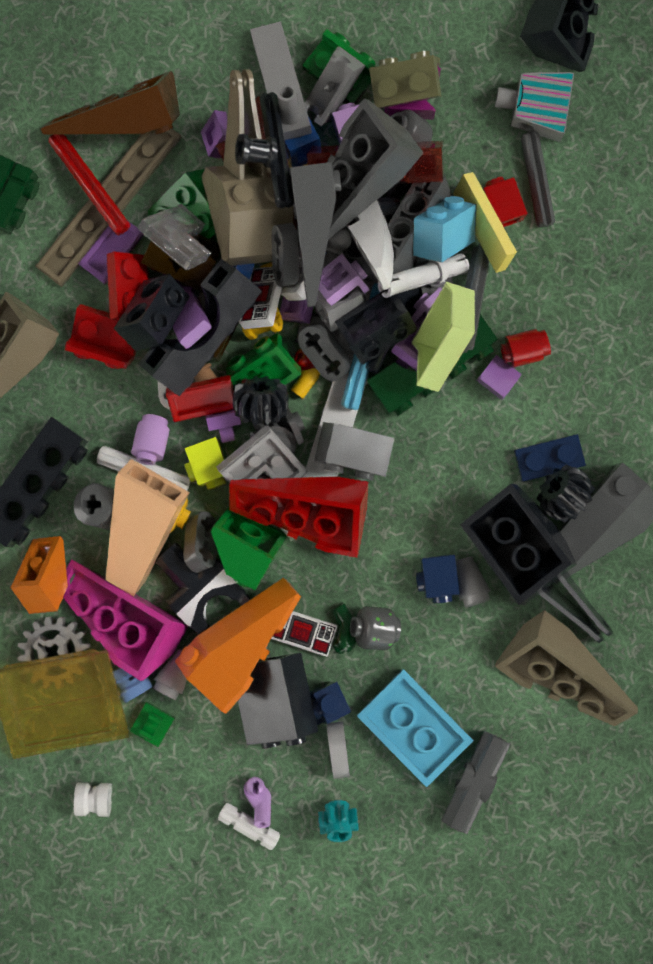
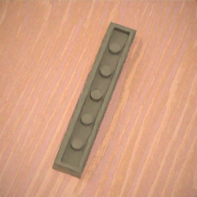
[35,129,182,287]

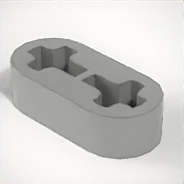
[326,721,350,779]

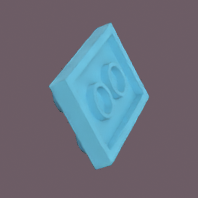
[357,669,474,787]

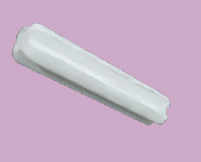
[97,446,191,491]

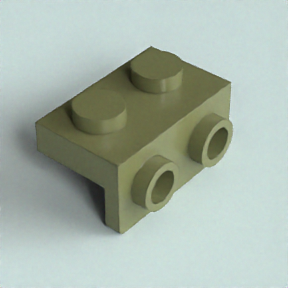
[369,51,442,109]

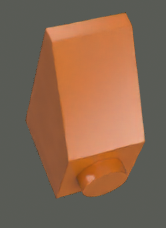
[10,536,68,614]

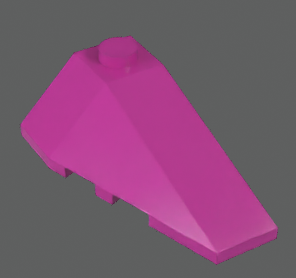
[63,559,188,681]

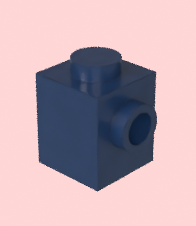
[416,555,460,604]

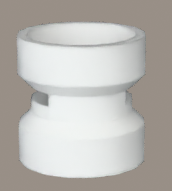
[74,782,112,817]

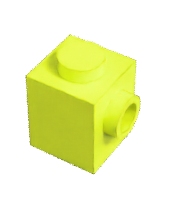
[184,437,226,490]

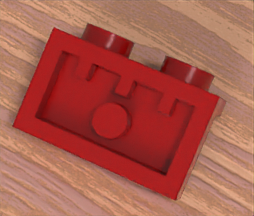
[64,304,136,369]

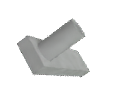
[250,21,312,140]

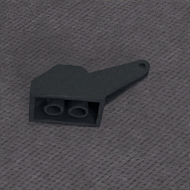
[460,483,613,643]

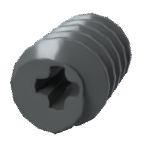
[74,483,114,530]

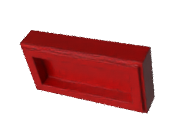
[165,375,234,422]

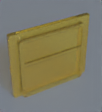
[0,649,130,759]

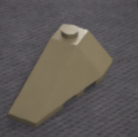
[0,292,59,398]
[495,610,638,726]

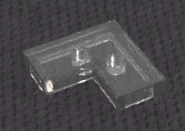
[138,204,211,270]

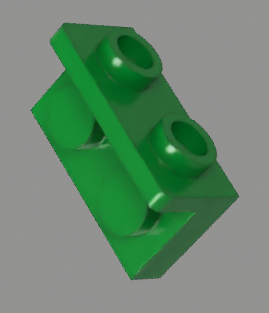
[302,29,376,104]
[226,332,301,392]

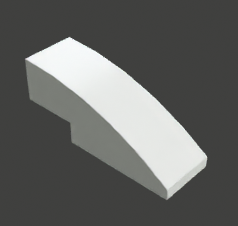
[348,200,394,290]

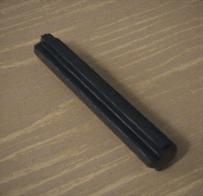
[260,92,294,209]

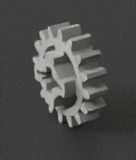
[17,616,91,688]

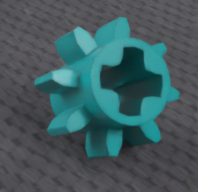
[318,800,359,842]

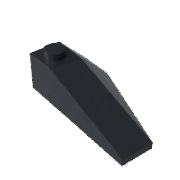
[520,0,598,72]

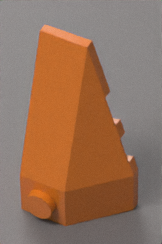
[175,578,301,714]

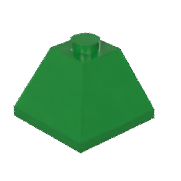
[211,506,287,590]

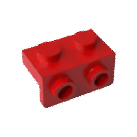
[106,251,149,320]

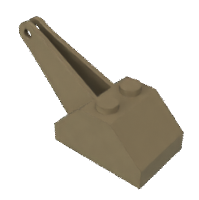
[201,69,293,266]

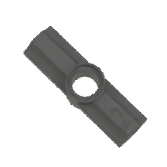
[441,730,511,834]

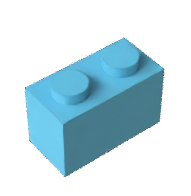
[413,196,476,263]

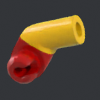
[290,349,320,399]

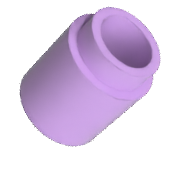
[131,414,170,465]

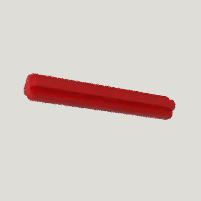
[48,134,130,236]

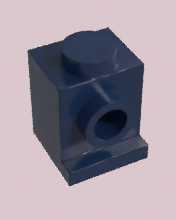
[310,682,351,725]

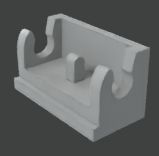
[304,46,366,126]

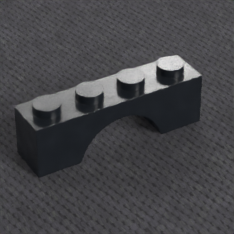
[139,259,262,397]

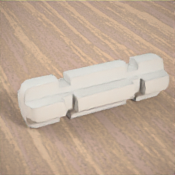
[218,803,280,850]

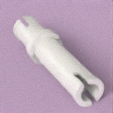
[378,253,469,298]

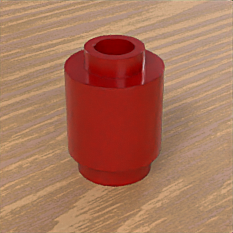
[500,329,551,368]

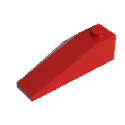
[229,476,369,558]

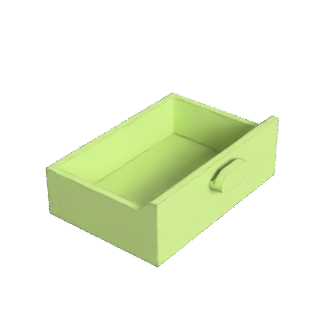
[412,282,475,392]

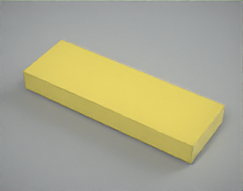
[453,172,517,273]

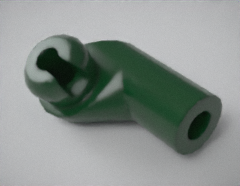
[331,603,356,654]

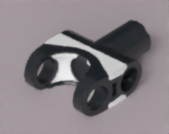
[155,543,251,634]

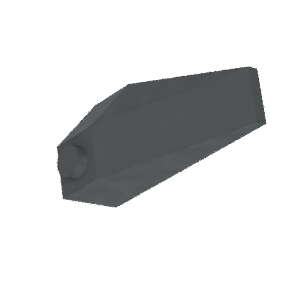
[327,99,423,240]
[289,162,341,307]
[554,462,653,584]

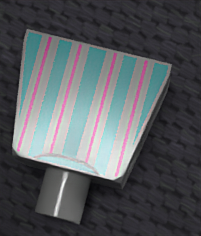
[495,72,574,142]

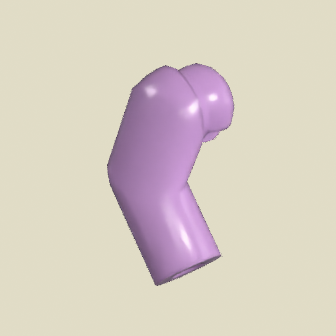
[244,777,271,828]

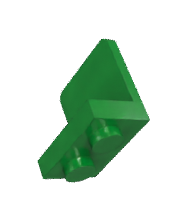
[147,169,216,240]

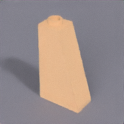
[105,459,190,596]

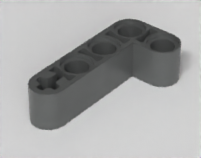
[343,166,452,284]

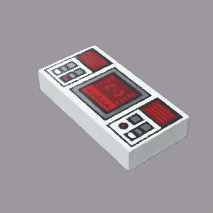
[239,267,282,329]
[271,611,338,657]

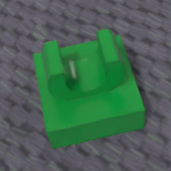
[130,702,175,747]

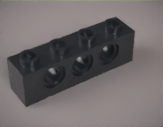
[0,417,88,547]

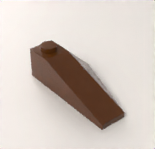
[40,71,180,135]

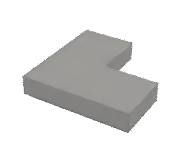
[216,425,308,483]

